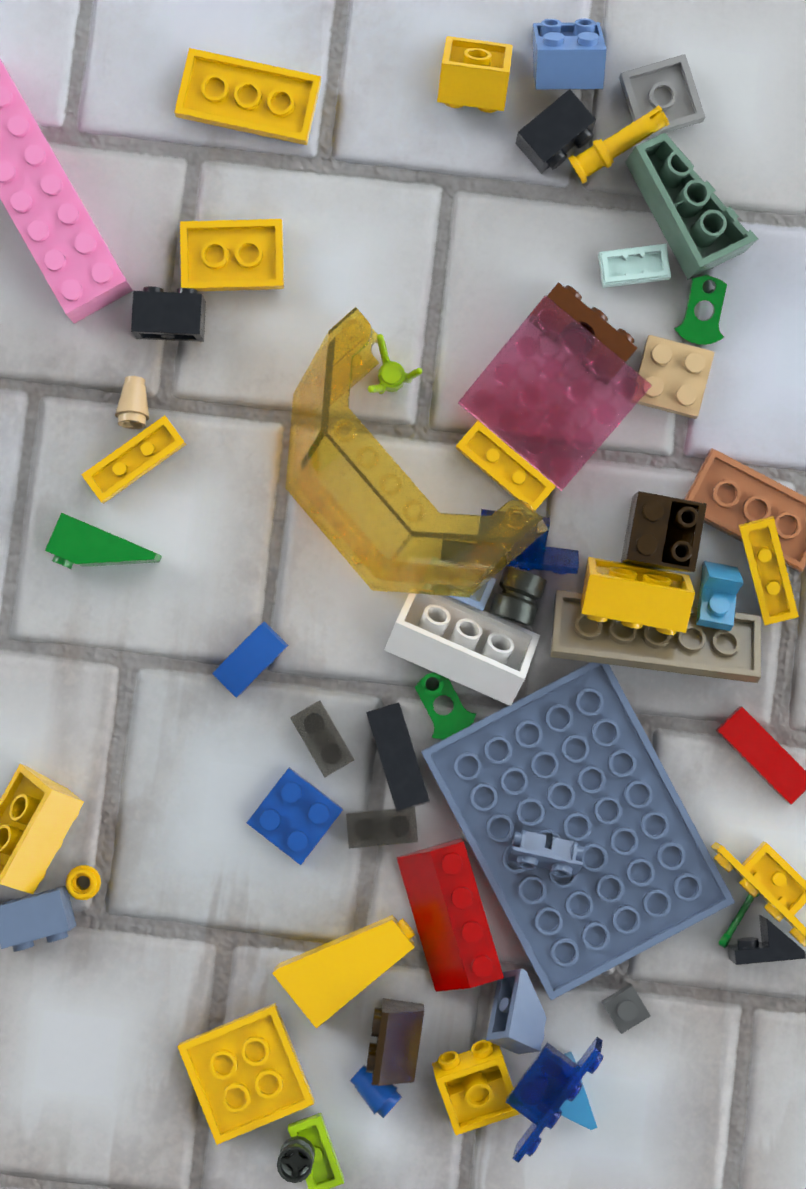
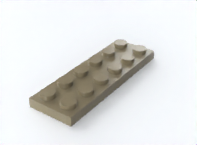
[550,590,761,683]

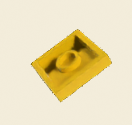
[432,1040,522,1136]

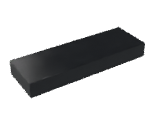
[366,702,430,812]

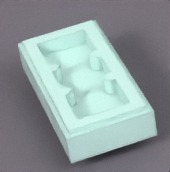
[598,243,671,288]

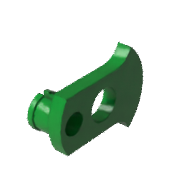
[674,275,727,345]
[415,672,476,740]

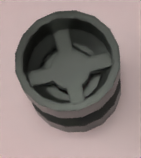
[277,1136,315,1183]

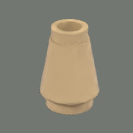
[115,376,149,429]

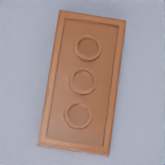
[684,448,806,572]

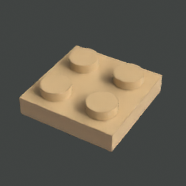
[630,335,715,419]

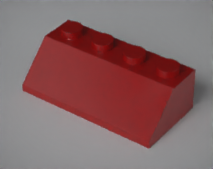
[396,838,504,992]

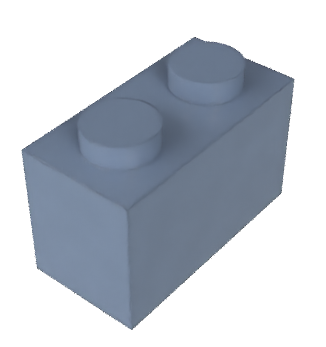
[0,886,77,952]

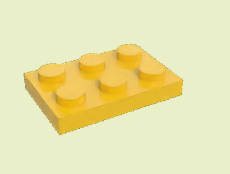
[180,219,284,291]

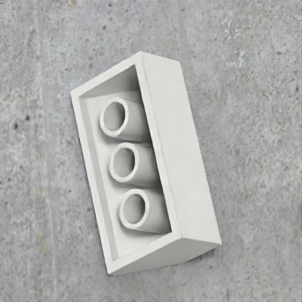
[384,580,540,706]

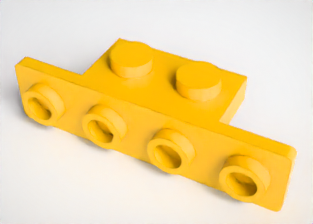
[711,841,806,947]

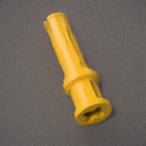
[567,105,670,184]

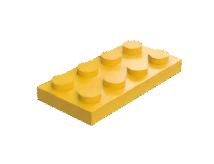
[174,48,321,145]

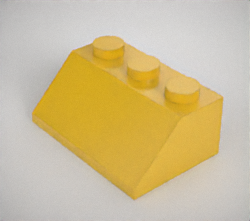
[581,557,695,635]
[0,764,84,894]

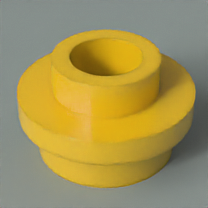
[66,865,101,900]

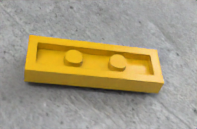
[81,415,187,504]
[455,420,556,513]
[738,516,799,625]

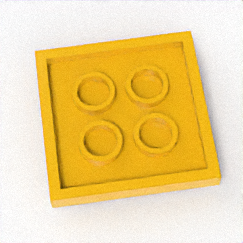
[177,1003,315,1145]

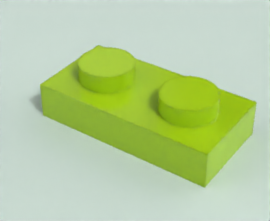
[287,1113,344,1189]

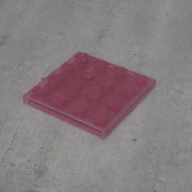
[458,295,652,491]

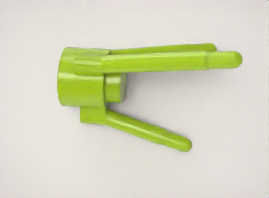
[367,334,422,394]

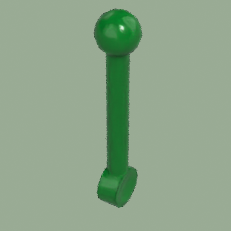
[718,894,760,949]

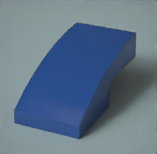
[212,621,289,698]

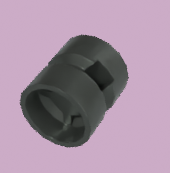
[490,566,547,627]

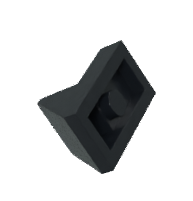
[728,915,806,965]

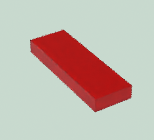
[716,706,806,805]

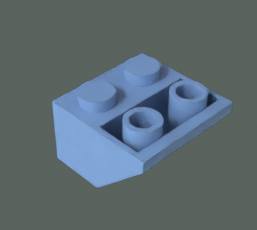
[533,18,607,90]

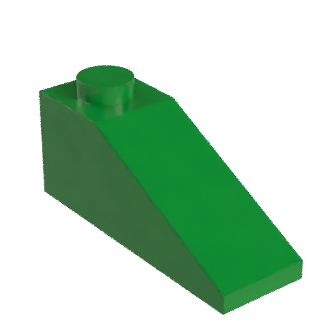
[45,513,162,569]

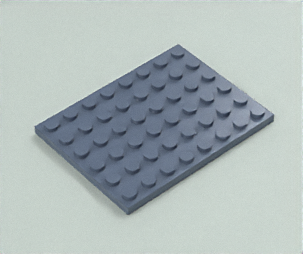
[421,662,735,1000]

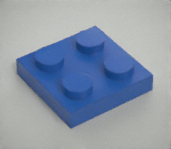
[246,767,343,865]

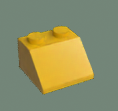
[437,36,513,113]

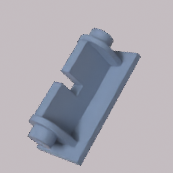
[508,830,584,877]

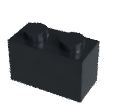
[515,89,596,174]
[131,286,206,342]

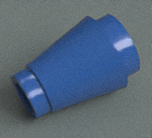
[350,1065,402,1118]

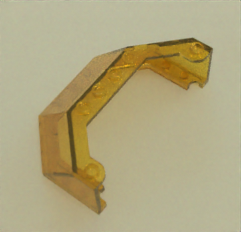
[285,307,548,598]

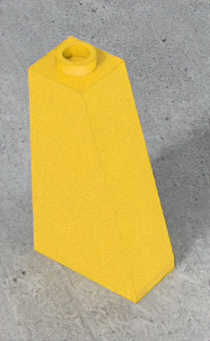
[272,915,415,1029]

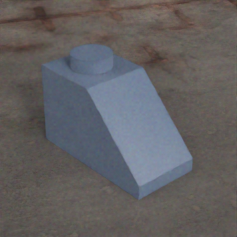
[486,969,546,1054]

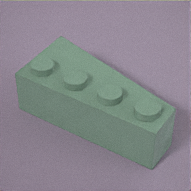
[625,133,758,280]

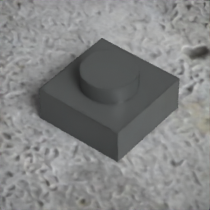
[602,983,651,1034]

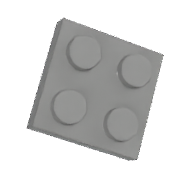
[619,54,705,139]

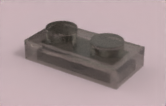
[290,700,355,778]
[346,807,418,848]

